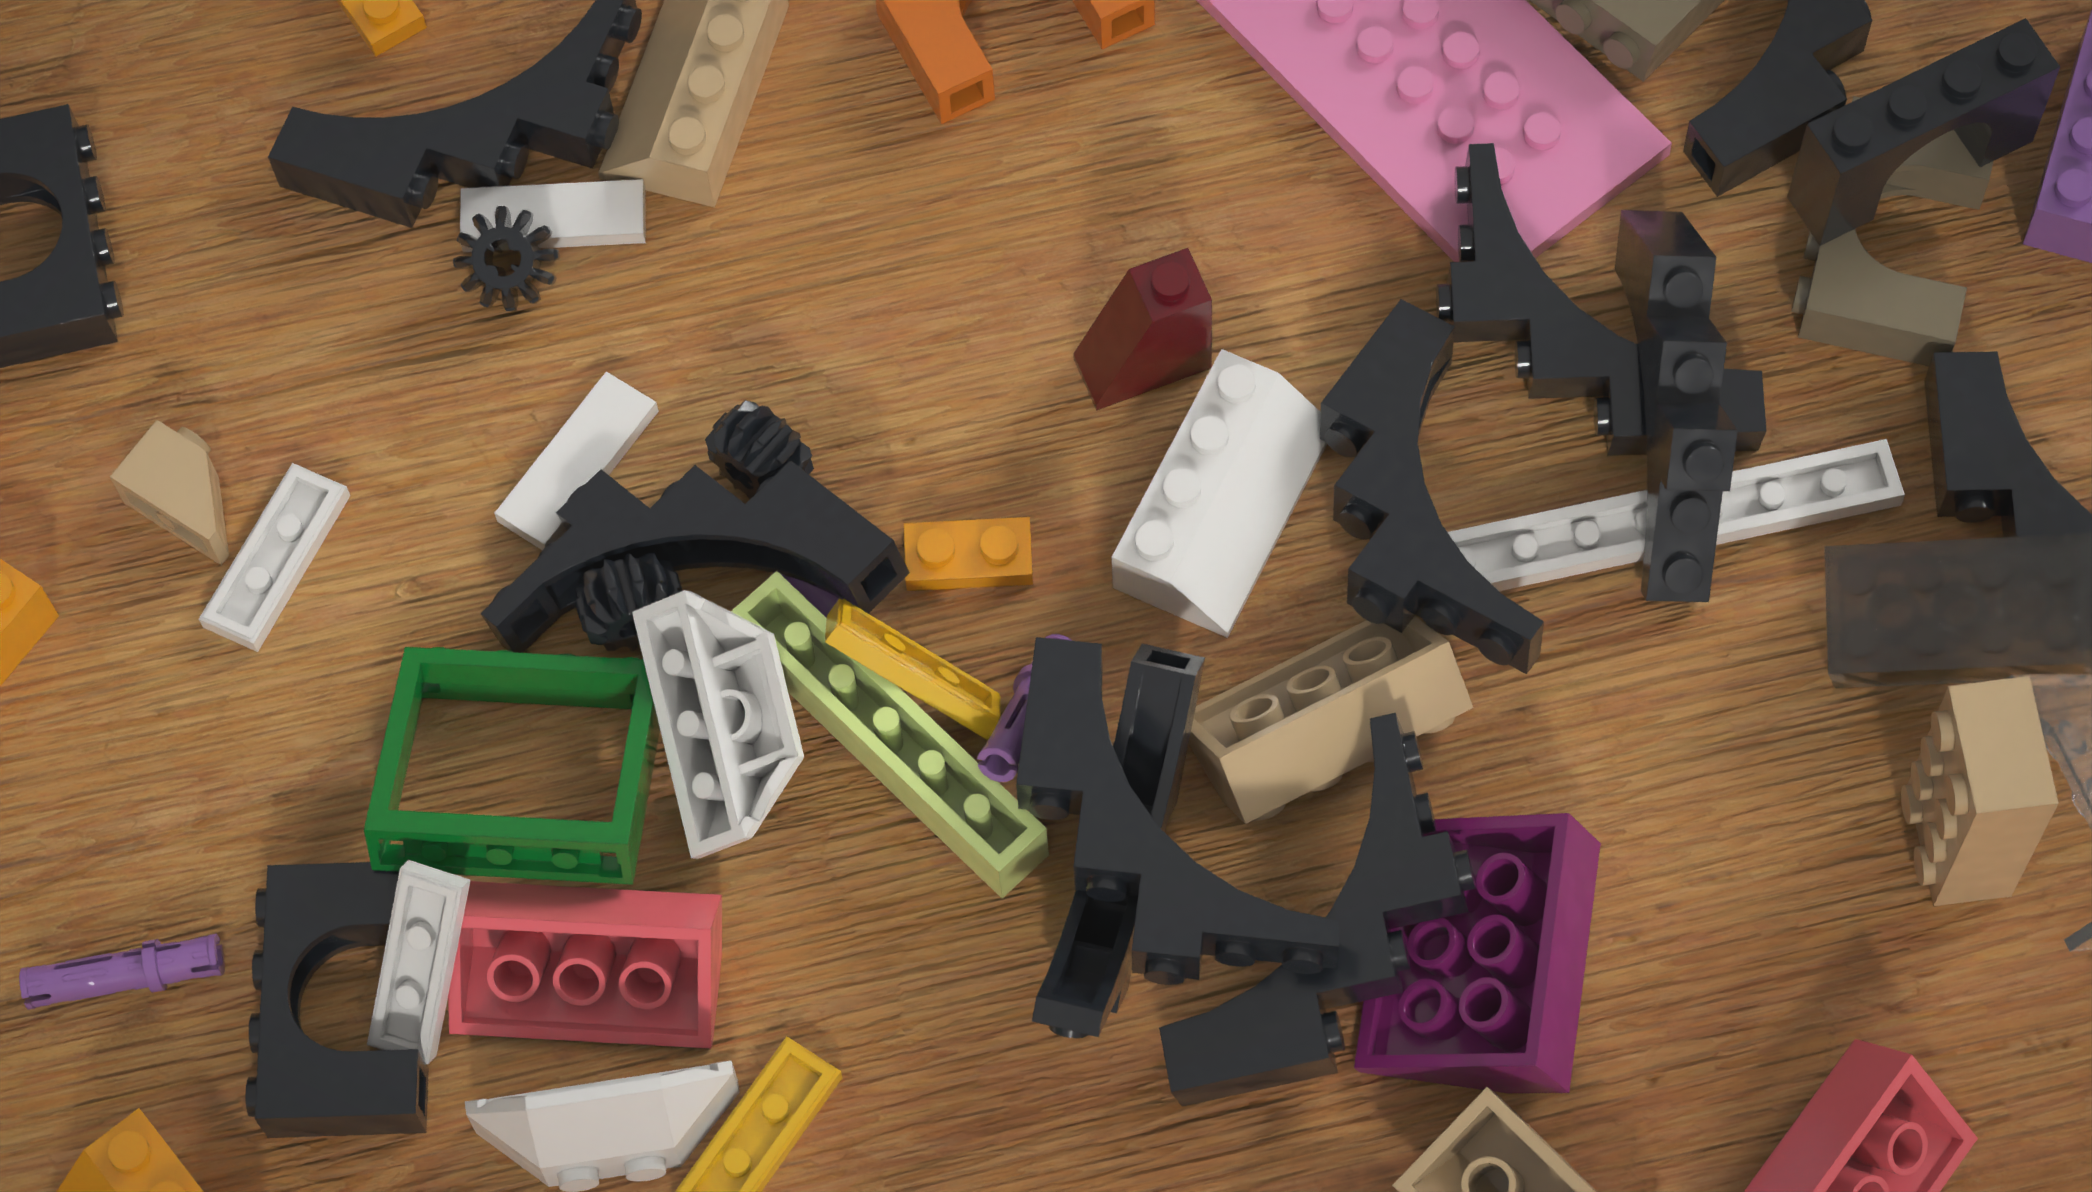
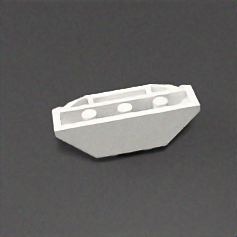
[632,590,804,859]
[465,1060,739,1192]

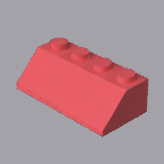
[448,881,722,1049]
[1744,1039,1978,1192]

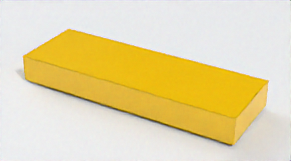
[825,598,1001,740]
[675,1036,843,1192]

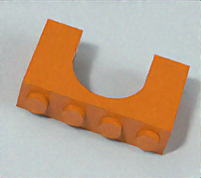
[875,0,1155,124]

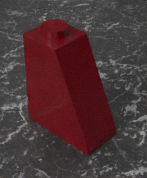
[1073,248,1212,411]

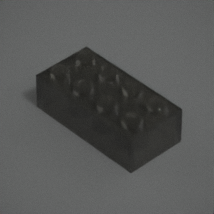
[1824,533,2092,688]

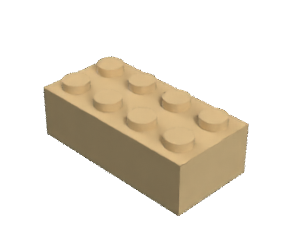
[1901,676,2059,906]

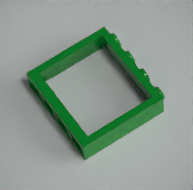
[364,647,660,885]

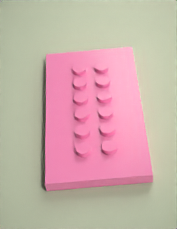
[1196,0,1672,262]

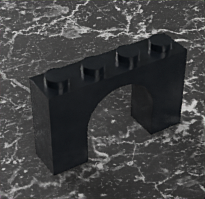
[1787,18,2060,246]
[0,104,124,368]
[245,862,429,1138]

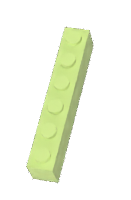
[731,571,1049,898]

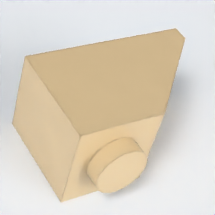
[110,420,229,566]

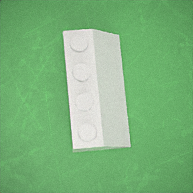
[1112,349,1327,638]

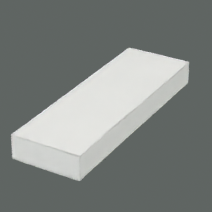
[460,179,646,252]
[494,371,659,550]
[199,463,350,652]
[367,860,470,1064]

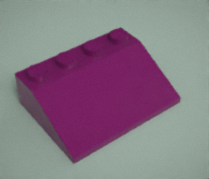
[1354,813,1601,1094]

